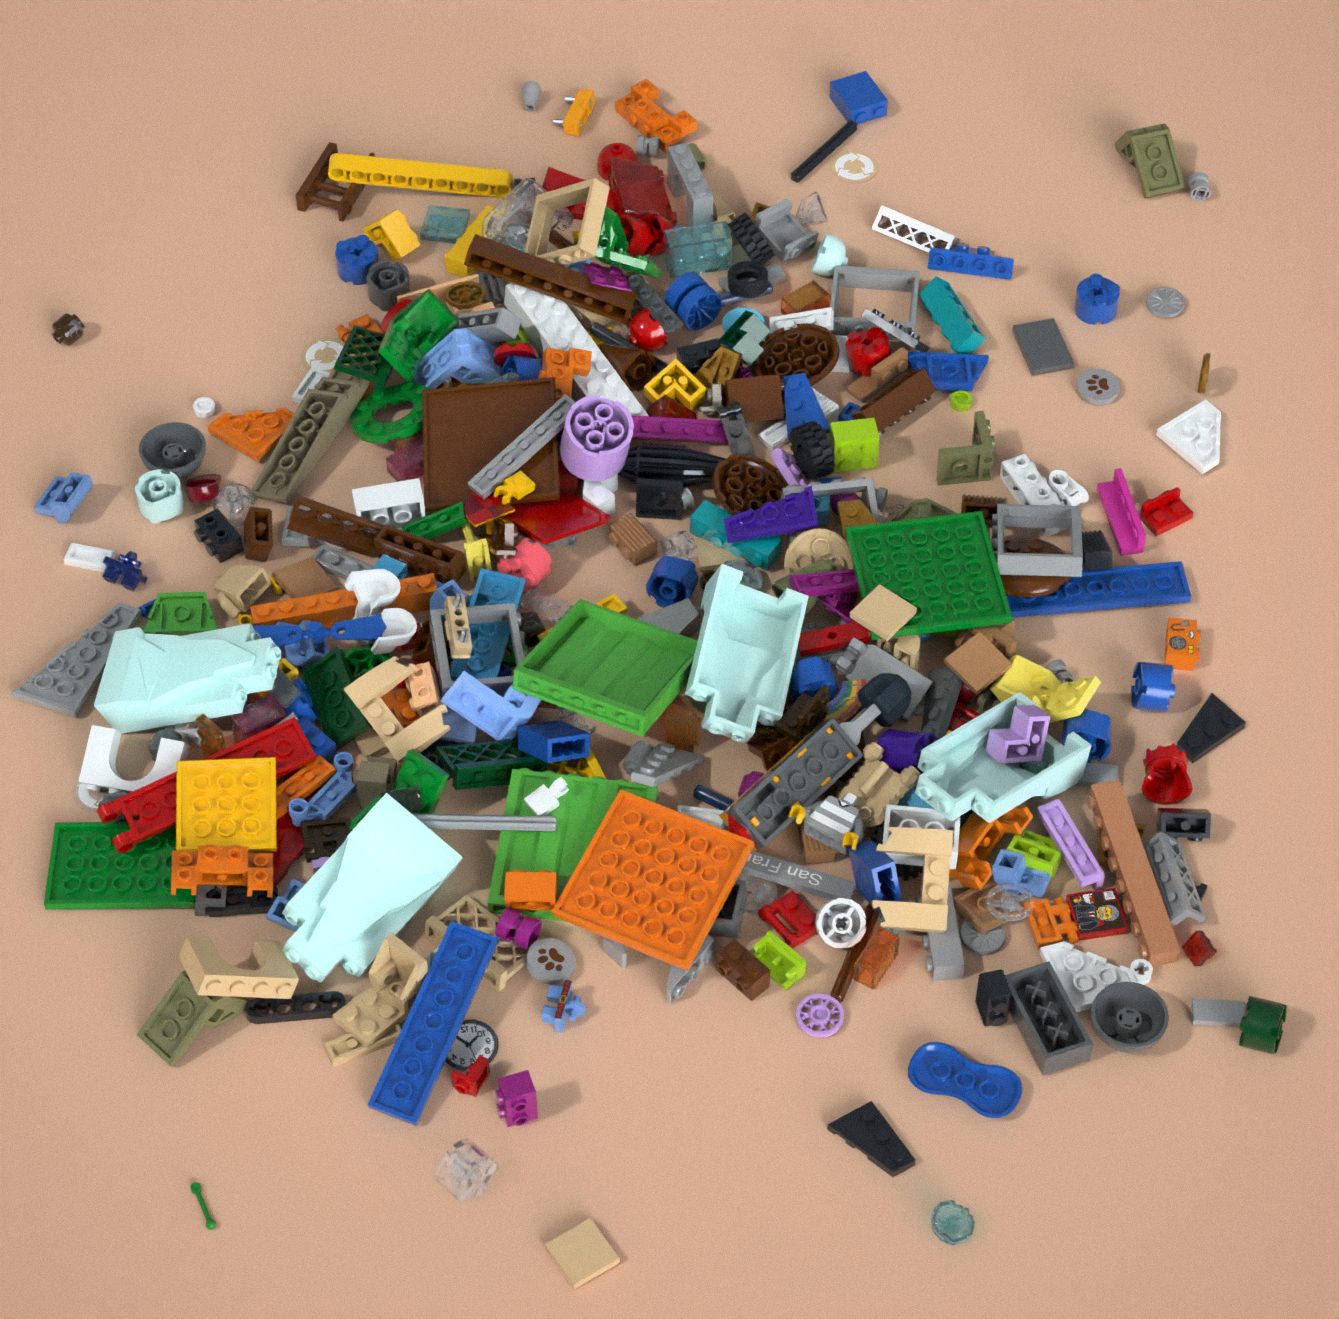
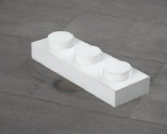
[769,307,834,335]

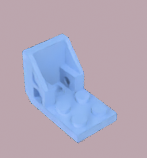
[412,328,503,389]
[440,671,541,741]

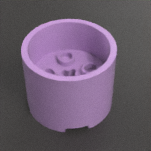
[560,395,634,481]

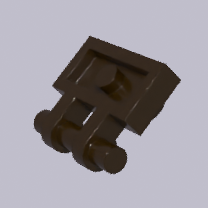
[300,817,352,863]

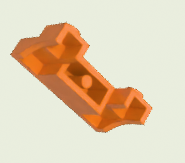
[615,79,697,153]
[538,347,592,402]
[949,805,1033,890]
[171,845,273,897]

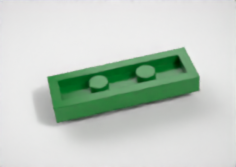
[402,501,469,540]

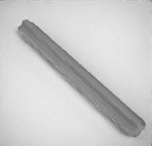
[412,814,557,831]

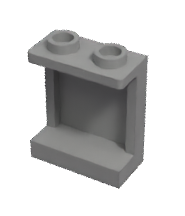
[753,198,819,262]

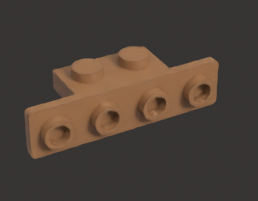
[847,345,915,402]

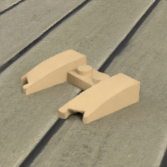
[344,656,451,765]
[872,827,954,934]

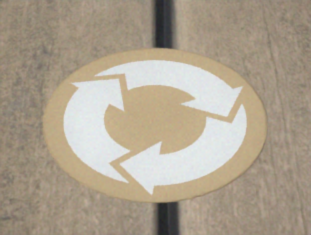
[831,151,878,183]
[301,338,351,373]

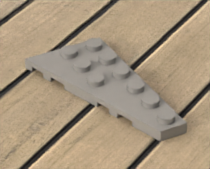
[11,603,141,718]

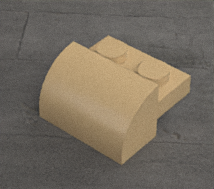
[877,635,920,672]

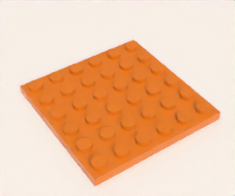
[552,789,755,971]

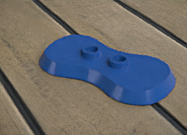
[908,1042,1022,1118]

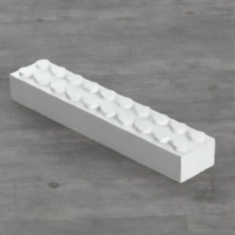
[504,283,649,416]

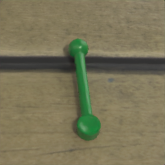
[190,1182,216,1230]

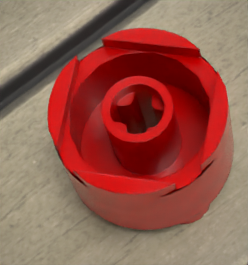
[614,214,654,258]
[845,327,891,376]

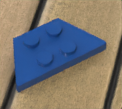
[908,351,989,392]

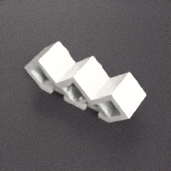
[583,474,618,516]

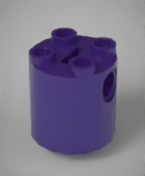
[877,729,939,774]

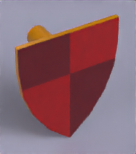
[464,492,515,534]

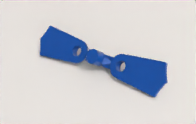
[253,615,387,647]

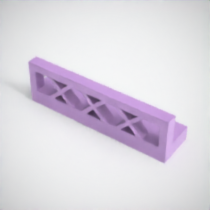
[1037,799,1104,890]

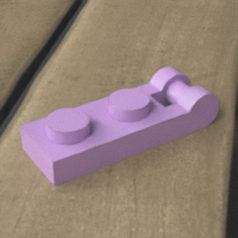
[771,448,809,486]

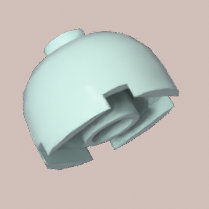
[811,233,848,277]

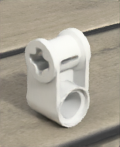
[1048,470,1089,506]

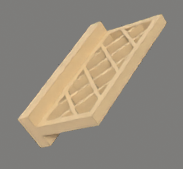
[424,895,527,992]

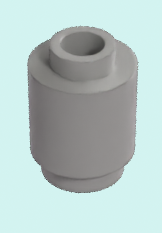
[623,741,653,776]

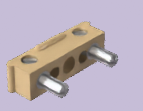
[444,593,472,659]

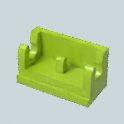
[752,930,806,991]

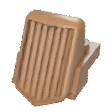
[955,619,1017,660]

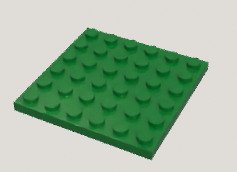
[845,511,1012,640]

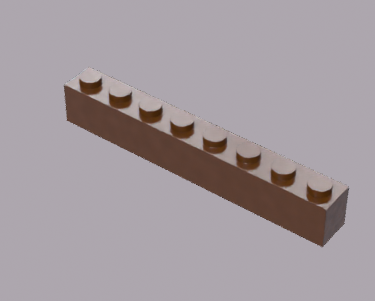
[464,234,637,324]

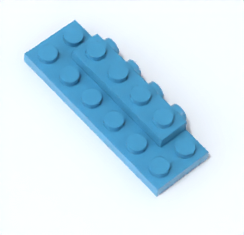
[449,568,526,681]

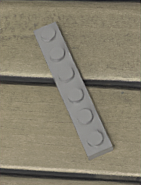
[468,394,576,500]

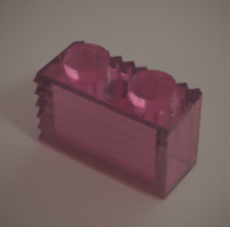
[386,438,424,482]

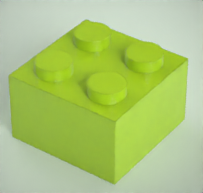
[829,418,879,472]

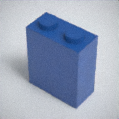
[829,71,888,125]
[518,720,590,763]
[848,840,903,914]

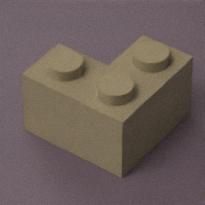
[353,756,399,809]

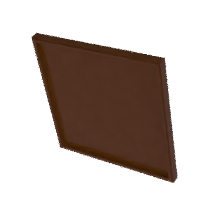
[422,377,560,512]

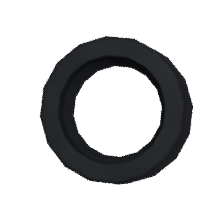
[728,261,768,298]

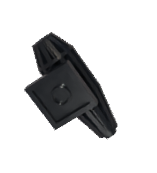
[618,443,726,520]

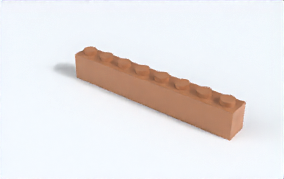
[1086,780,1180,966]

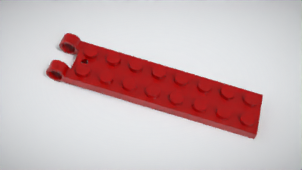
[97,717,317,853]

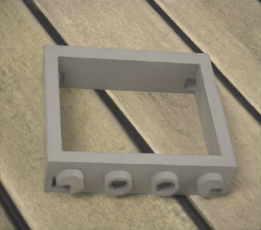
[830,265,920,340]
[781,477,880,546]
[992,504,1083,577]
[429,603,528,698]

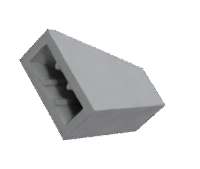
[638,598,701,638]

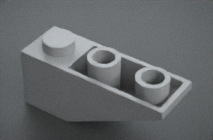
[666,935,715,1005]

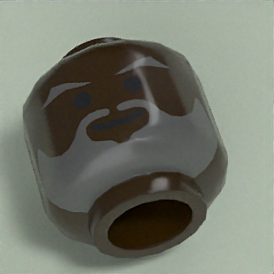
[52,313,85,346]
[519,612,546,647]

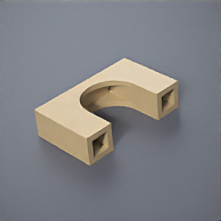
[179,936,299,999]

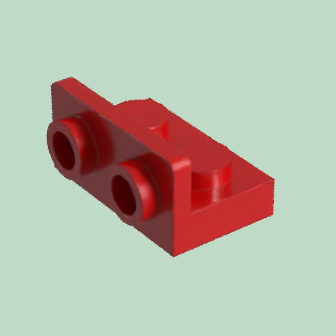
[1140,487,1193,536]

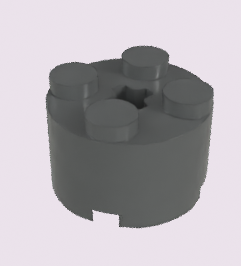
[366,260,411,311]

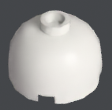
[815,897,866,948]

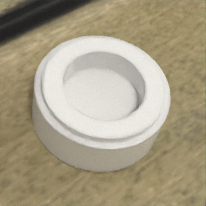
[193,397,216,418]

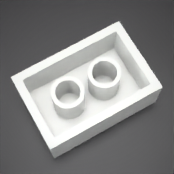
[352,478,426,534]
[882,804,960,869]

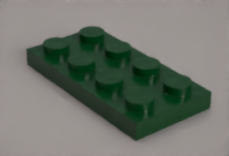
[301,647,372,751]

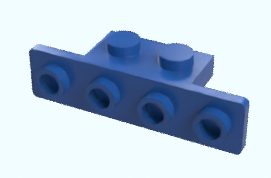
[928,243,1014,280]

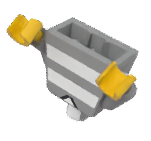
[788,793,864,855]

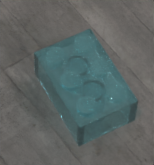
[665,221,732,278]

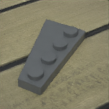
[921,666,963,739]

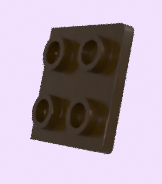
[775,684,830,744]

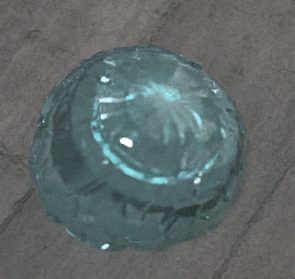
[931,1200,975,1245]

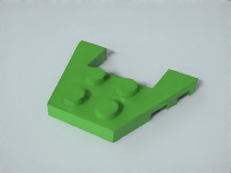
[142,592,218,636]

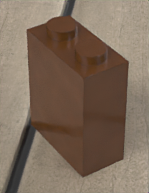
[724,374,786,423]

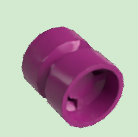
[495,907,542,950]

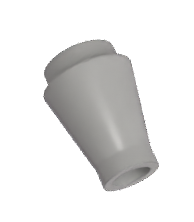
[522,81,541,112]

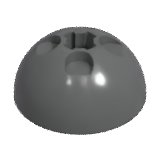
[139,422,206,479]
[1091,982,1169,1053]

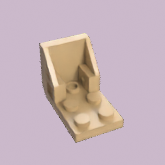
[333,933,428,1049]

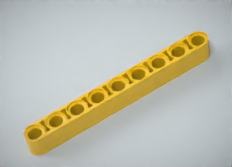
[328,153,513,198]

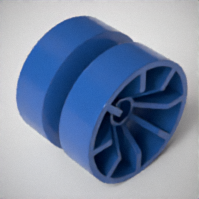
[665,272,722,330]

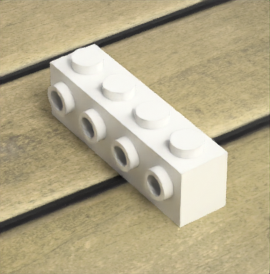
[1000,454,1067,538]

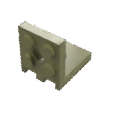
[936,411,995,486]

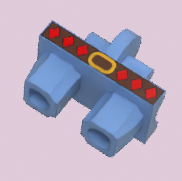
[541,980,586,1033]

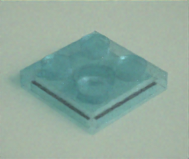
[420,205,470,243]

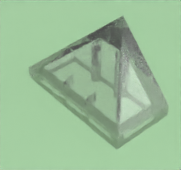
[795,192,828,228]

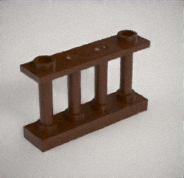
[296,142,375,222]

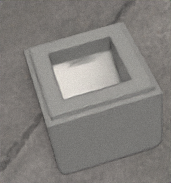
[602,937,627,968]

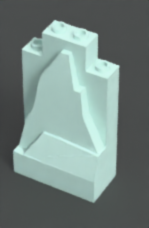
[685,564,809,743]
[94,623,281,734]
[915,692,1092,823]
[282,793,463,983]

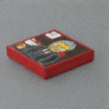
[1066,888,1128,941]

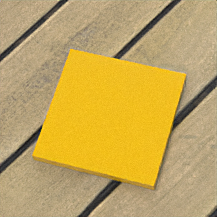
[176,757,277,852]

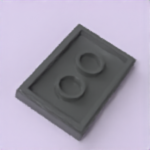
[1012,318,1074,376]

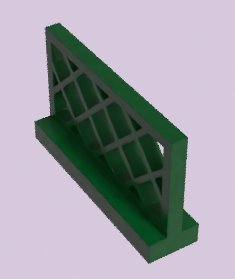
[334,325,394,392]
[435,739,548,790]

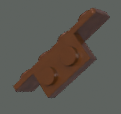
[479,516,518,559]

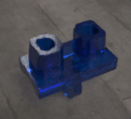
[102,551,148,591]

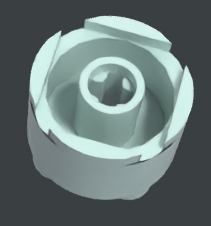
[135,469,184,524]

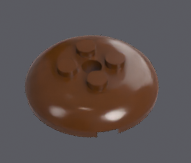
[754,323,840,386]
[712,454,788,516]
[1000,538,1071,597]

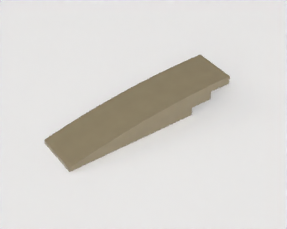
[249,368,372,503]

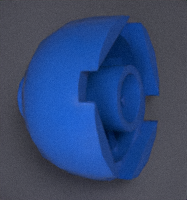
[276,677,319,723]

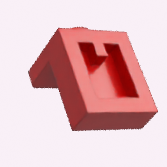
[451,1055,490,1097]

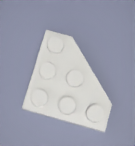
[1156,400,1221,474]
[1040,941,1137,1012]

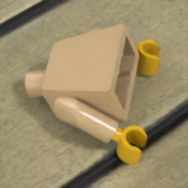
[213,564,283,627]

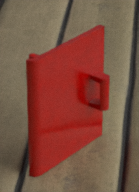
[504,486,611,545]

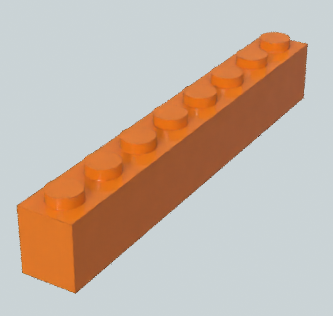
[250,573,437,628]

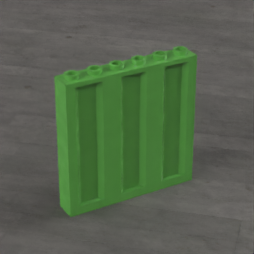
[513,599,698,737]
[488,768,659,922]

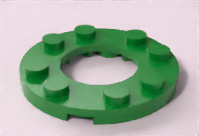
[350,381,430,443]

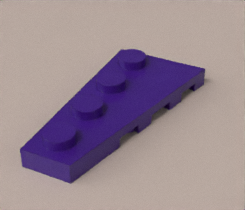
[724,486,819,543]

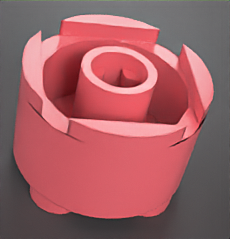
[497,538,553,591]

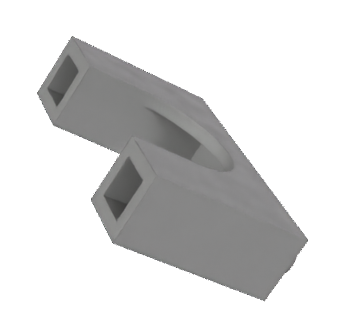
[667,143,713,238]

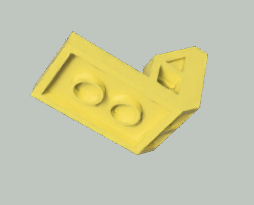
[990,655,1101,723]

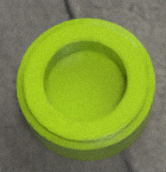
[950,390,972,412]

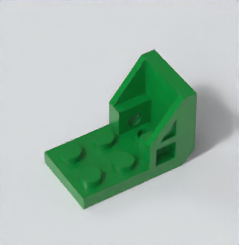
[594,206,661,279]
[378,289,459,382]
[350,749,449,830]

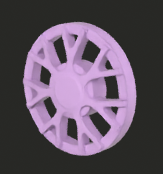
[796,994,844,1038]

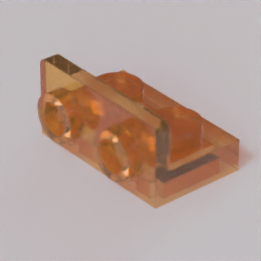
[196,714,226,758]

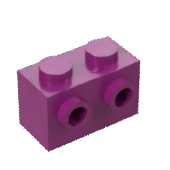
[495,1070,538,1127]

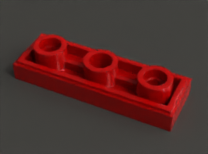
[798,622,870,656]

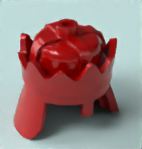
[1142,743,1193,805]

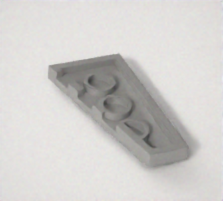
[630,743,704,787]

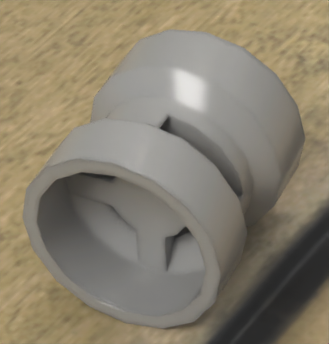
[636,135,659,157]
[1188,172,1211,201]
[861,487,888,510]
[1044,659,1074,683]

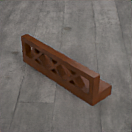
[286,495,385,558]

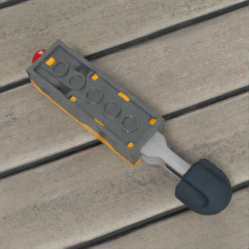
[719,673,911,851]

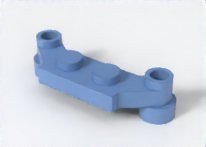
[289,752,356,827]

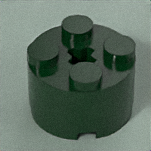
[1239,996,1287,1054]

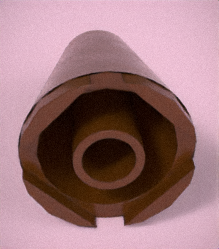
[599,344,655,392]

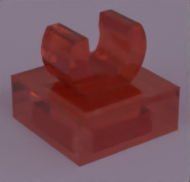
[1182,931,1217,966]

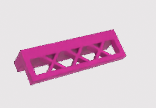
[1097,468,1146,556]

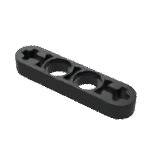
[245,991,346,1024]

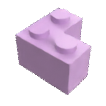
[986,705,1050,763]

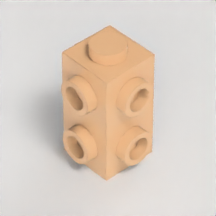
[405,662,443,717]

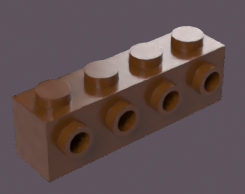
[851,368,937,436]
[374,525,467,583]

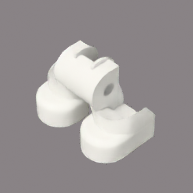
[344,569,417,655]

